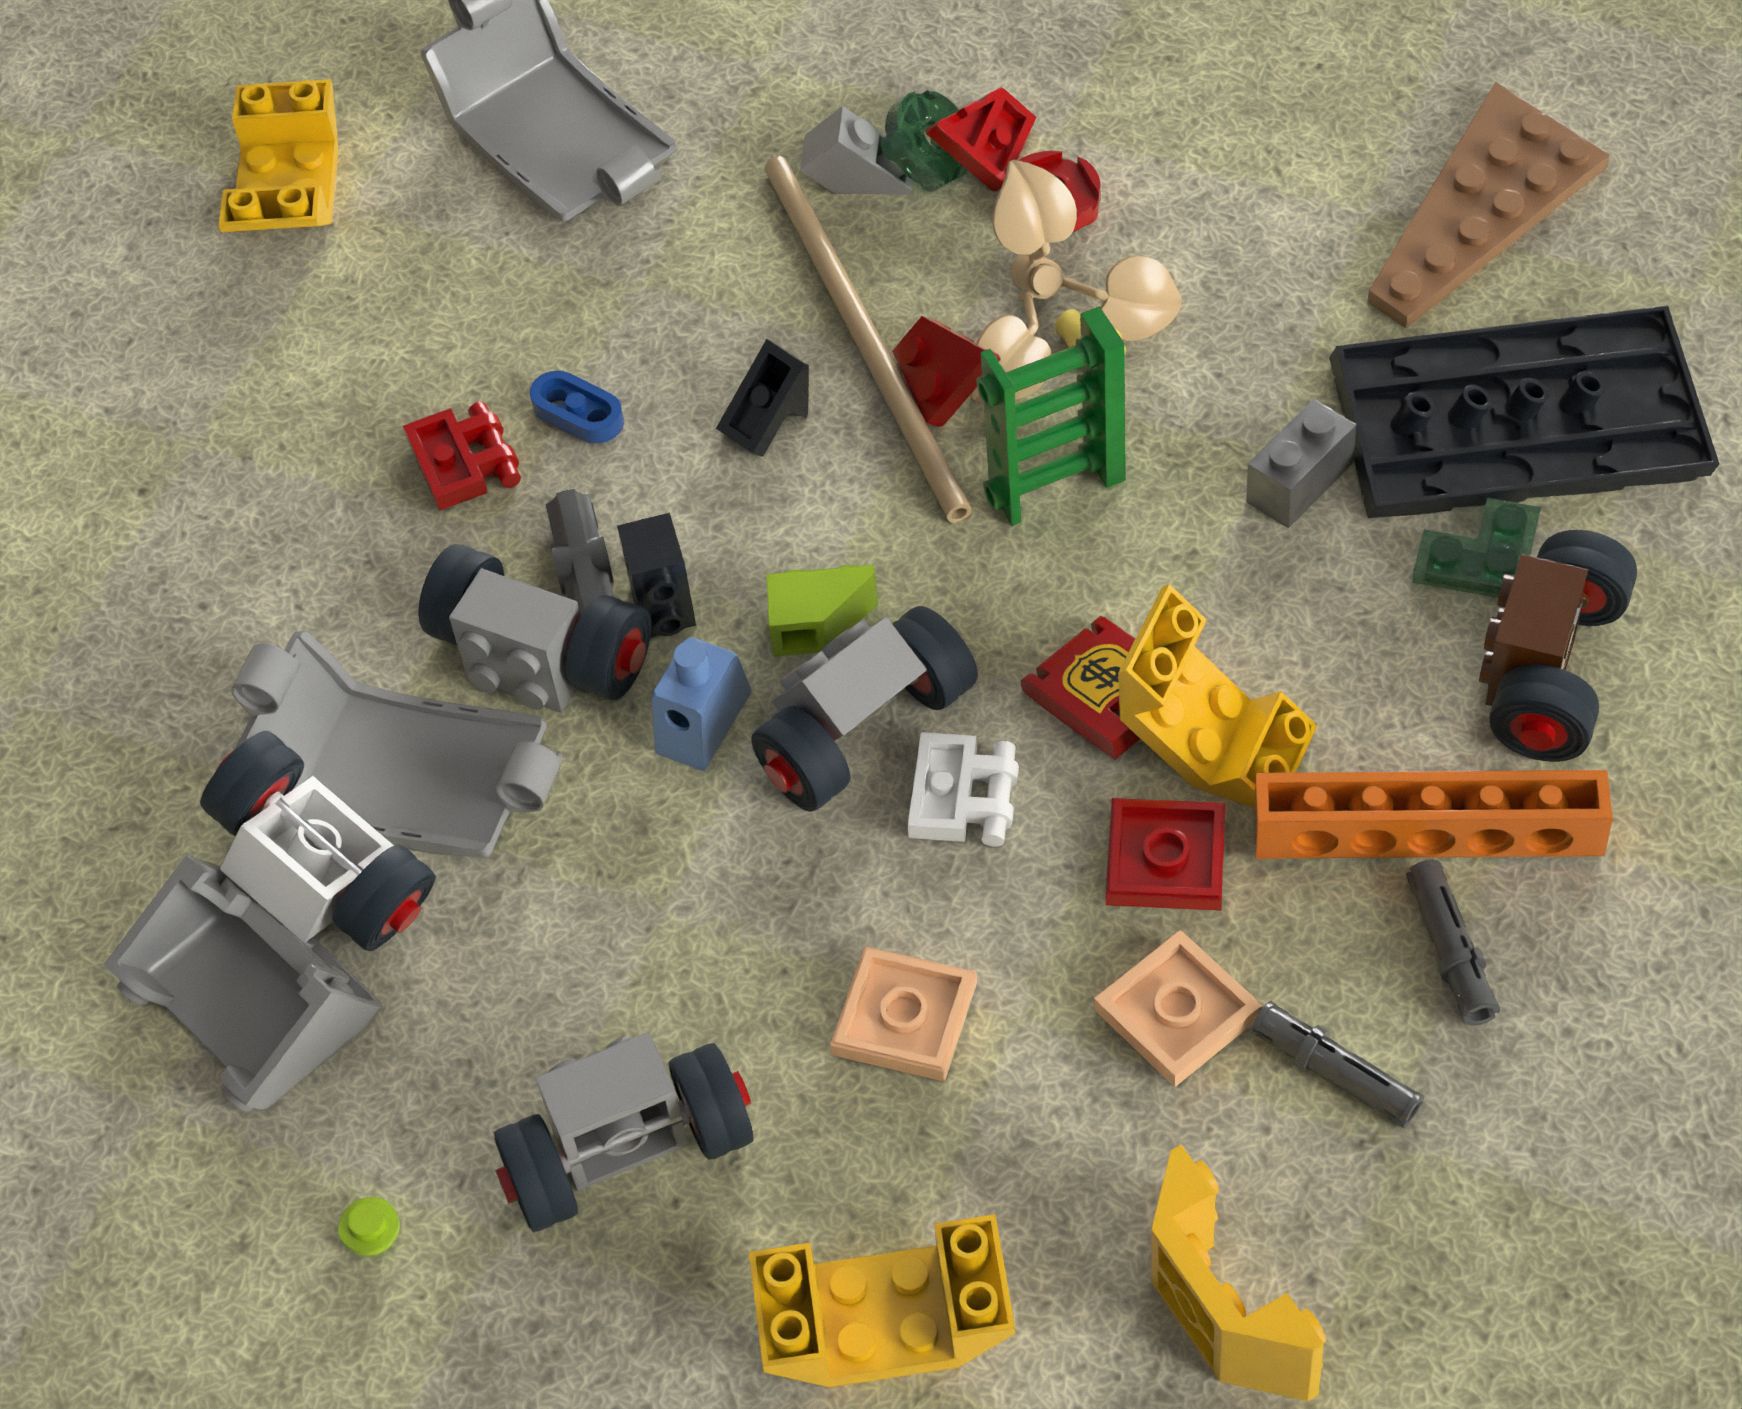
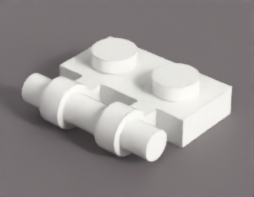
[907,732,1019,847]

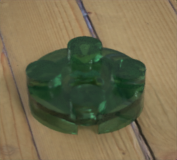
[881,90,968,192]

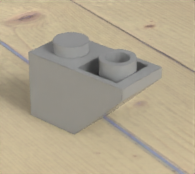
[800,106,916,195]

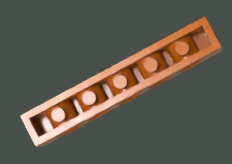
[1254,770,1613,859]

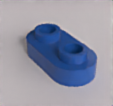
[530,371,624,443]

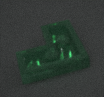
[1412,498,1541,598]

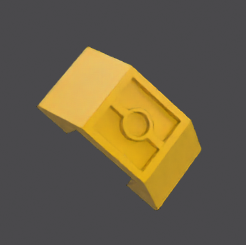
[218,79,339,232]
[1118,584,1318,808]
[1151,1144,1326,1401]
[749,1214,1016,1388]

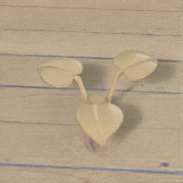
[970,160,1182,403]

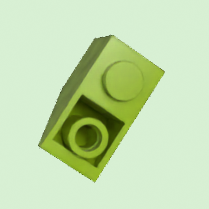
[766,564,878,657]

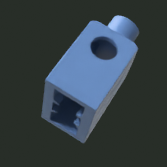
[652,637,751,771]

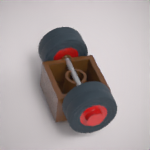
[1479,530,1637,762]

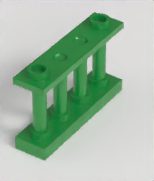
[976,306,1126,526]

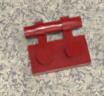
[403,402,521,511]

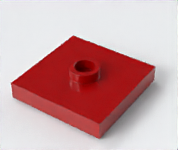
[1105,798,1226,911]

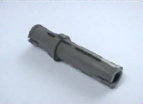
[1406,859,1500,1026]
[1251,1001,1425,1129]

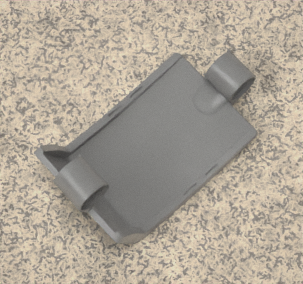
[421,0,678,222]
[231,631,563,858]

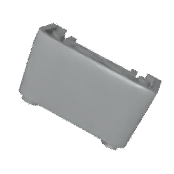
[104,855,382,1112]

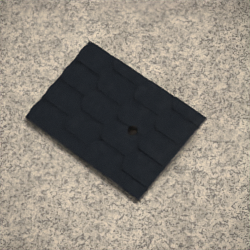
[1329,305,1719,518]

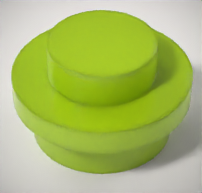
[338,1197,400,1256]

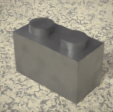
[1246,399,1356,528]

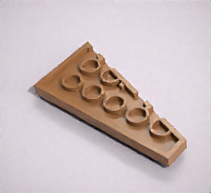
[1368,82,1610,328]

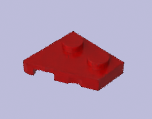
[925,86,1036,191]
[892,316,1001,427]

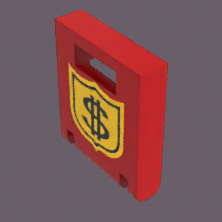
[1021,616,1140,760]

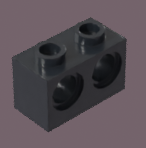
[617,512,697,637]

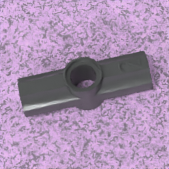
[545,489,614,615]

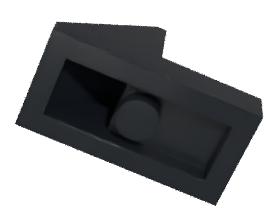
[716,339,809,457]

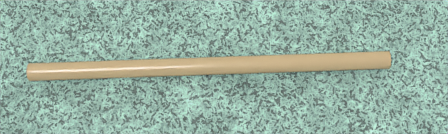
[765,156,972,523]

